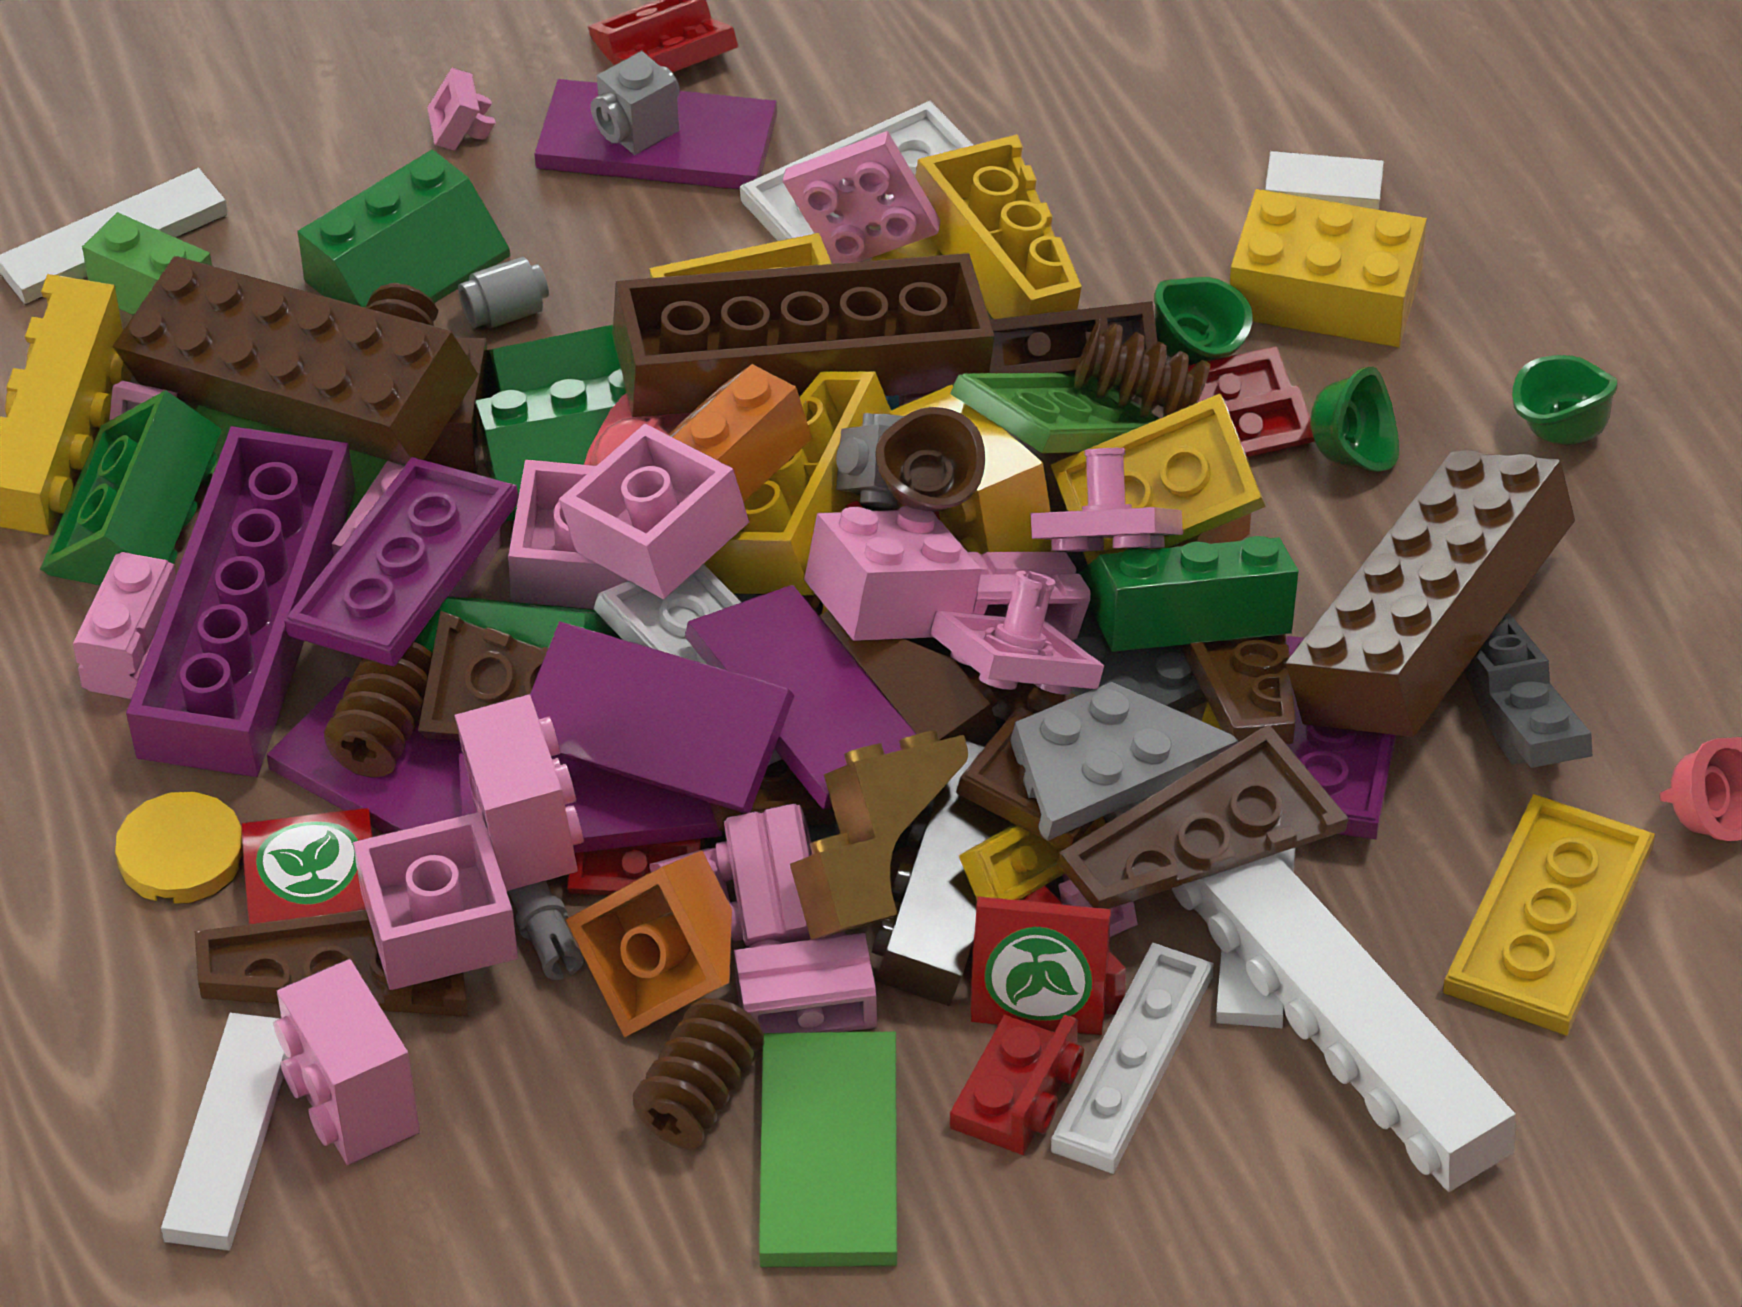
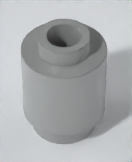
[458,256,549,329]

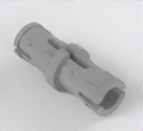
[508,881,584,980]

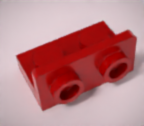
[950,1015,1084,1155]

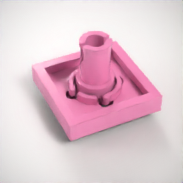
[782,131,941,264]
[1031,448,1183,552]
[930,571,1104,694]

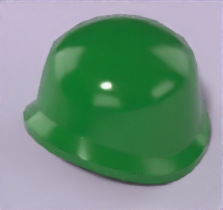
[1154,277,1253,365]
[1512,355,1618,445]
[1310,366,1399,472]

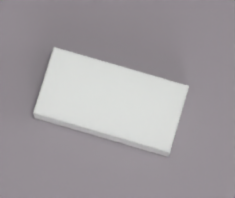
[1265,151,1384,210]

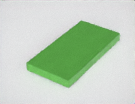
[950,373,1160,453]
[759,1032,897,1267]

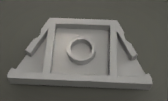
[1010,682,1238,841]

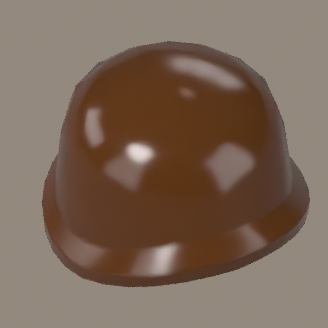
[875,407,986,512]

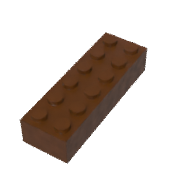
[612,253,995,417]
[112,255,478,465]
[1286,450,1575,737]

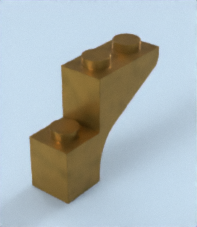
[790,730,968,940]

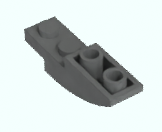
[1464,613,1593,768]

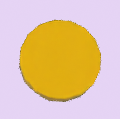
[115,792,243,904]

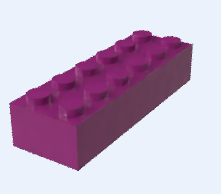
[126,426,356,777]

